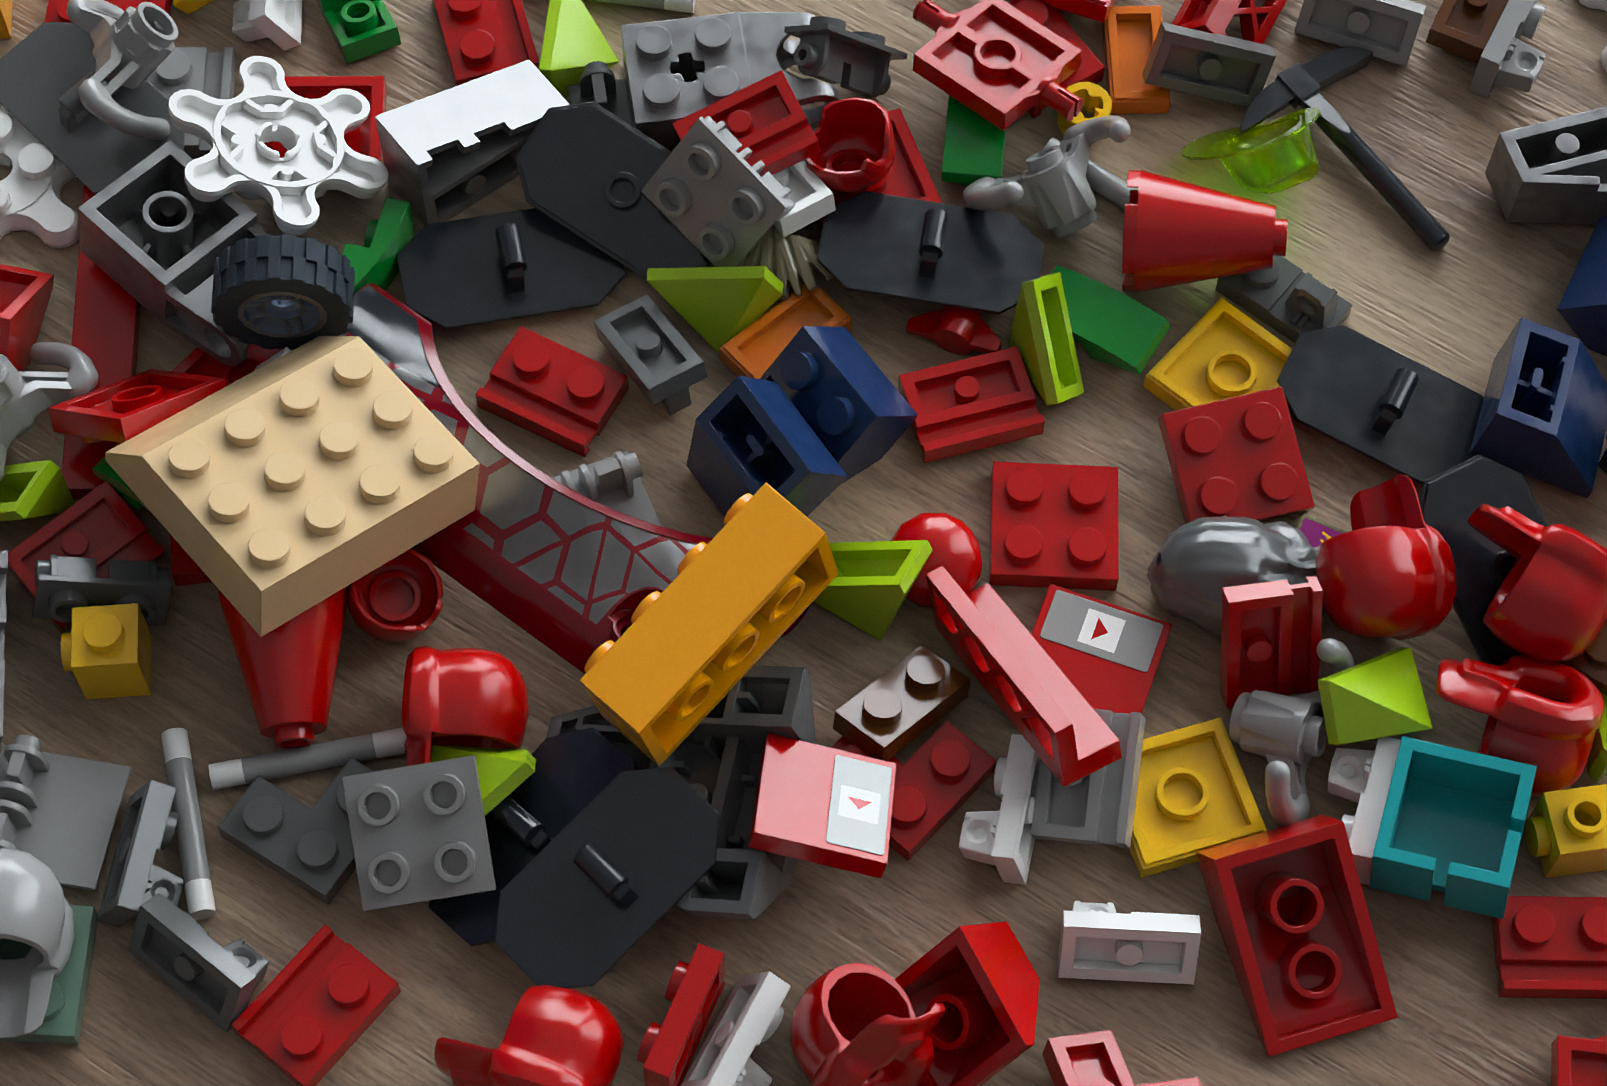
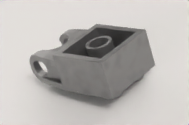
[621,12,840,152]
[77,140,267,366]

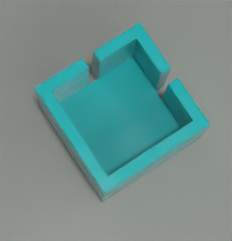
[1370,736,1537,919]

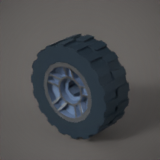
[211,234,355,350]

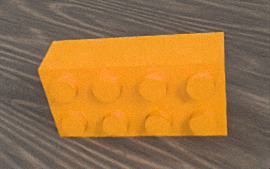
[579,483,838,767]

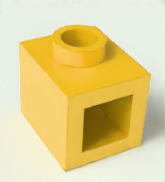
[61,603,152,700]
[1525,784,1607,878]

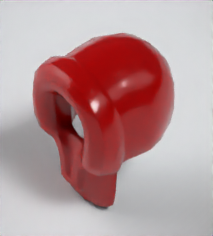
[1315,474,1457,641]
[1468,504,1607,662]
[401,646,529,766]
[1436,655,1604,797]
[790,963,946,1086]
[434,985,624,1086]

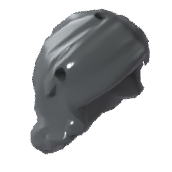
[1147,515,1326,635]

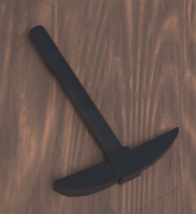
[1240,47,1450,251]

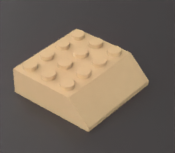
[105,336,480,637]

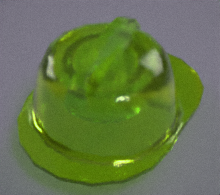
[1182,107,1321,194]

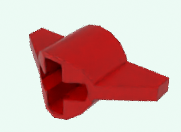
[906,306,1002,355]

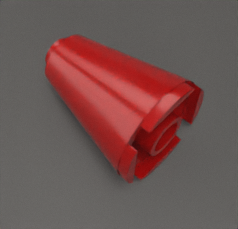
[1122,170,1288,293]
[218,586,348,748]

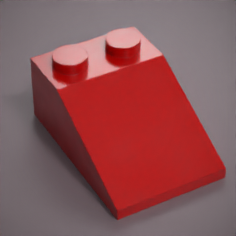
[1196,815,1398,1057]

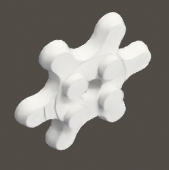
[168,56,388,236]
[0,106,79,249]

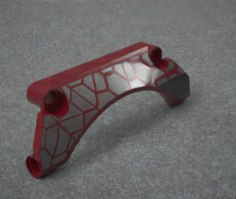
[340,283,811,674]

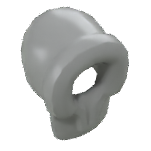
[0,848,74,1038]

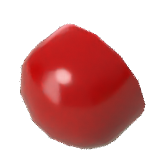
[805,97,895,193]
[890,513,982,608]
[347,548,444,643]

